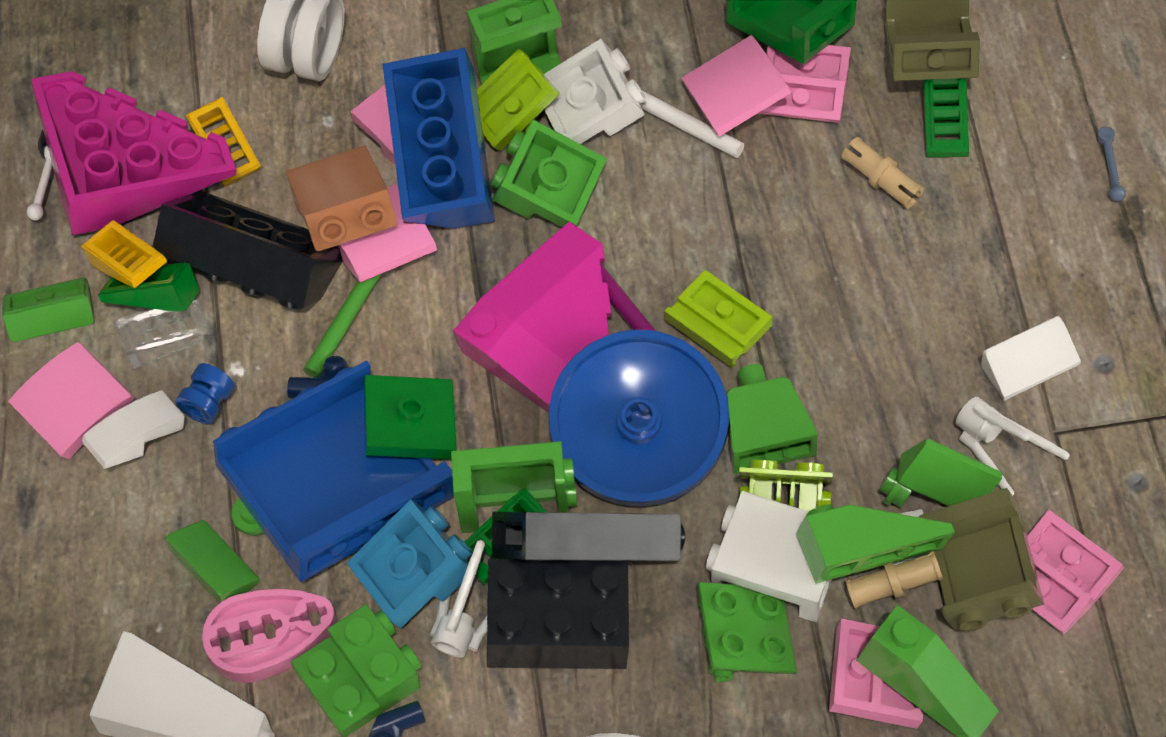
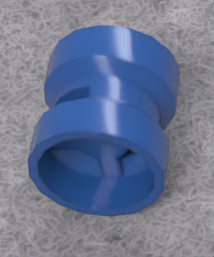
[175,363,236,425]

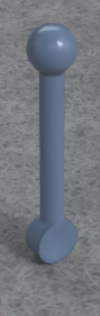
[1097,127,1126,202]

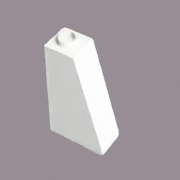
[89,631,275,737]

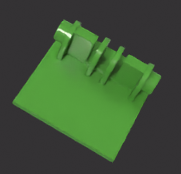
[697,582,797,682]

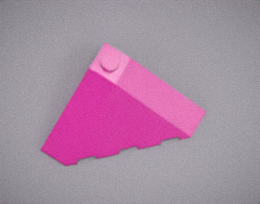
[31,71,236,235]
[453,222,612,413]

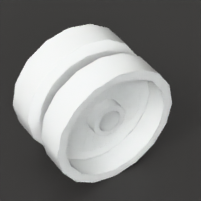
[257,0,345,81]

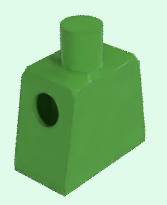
[727,364,818,474]

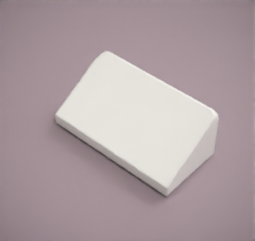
[981,316,1081,401]

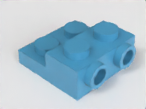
[347,499,473,628]

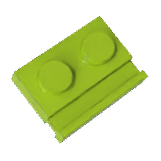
[477,48,560,151]
[664,270,773,368]

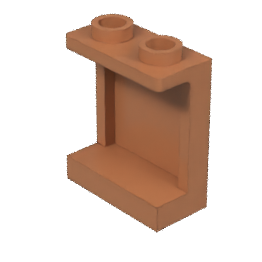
[285,145,397,251]

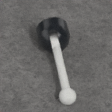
[26,129,53,220]

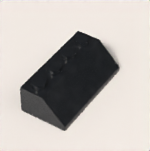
[152,191,343,310]

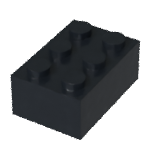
[487,559,629,669]

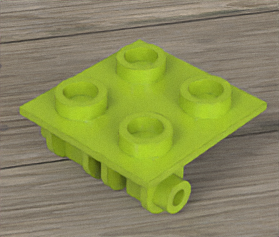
[739,460,833,511]

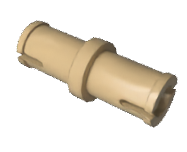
[841,137,924,209]
[845,551,943,609]

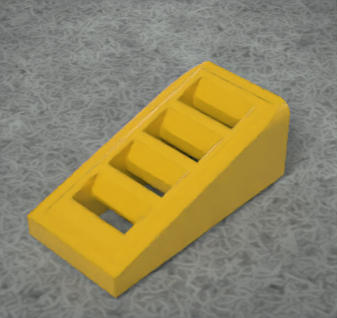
[186,97,262,187]
[81,220,167,288]

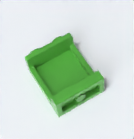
[467,0,562,85]
[451,441,577,533]

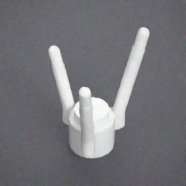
[956,396,1070,496]
[430,540,487,658]

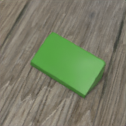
[2,277,94,342]
[897,438,1003,506]
[165,520,261,603]

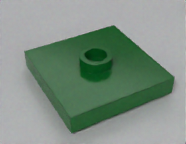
[363,375,457,459]

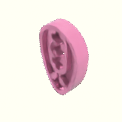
[202,589,337,683]

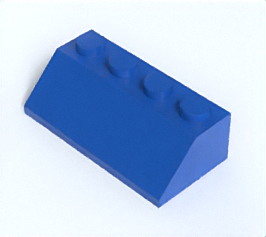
[382,48,495,229]

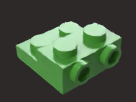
[490,119,607,227]
[291,604,421,737]

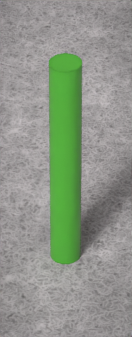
[303,274,381,378]

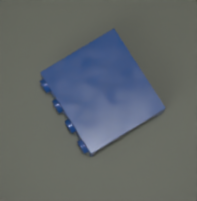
[213,360,454,583]

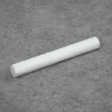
[640,91,744,158]

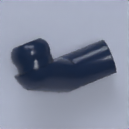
[287,356,347,399]
[368,700,426,737]

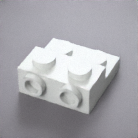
[544,39,646,144]

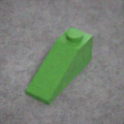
[796,504,955,584]
[856,605,999,737]

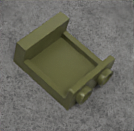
[885,0,980,81]
[919,488,1044,631]

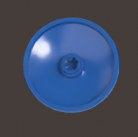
[549,330,729,507]

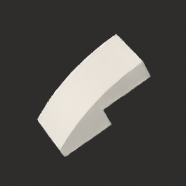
[82,390,184,469]

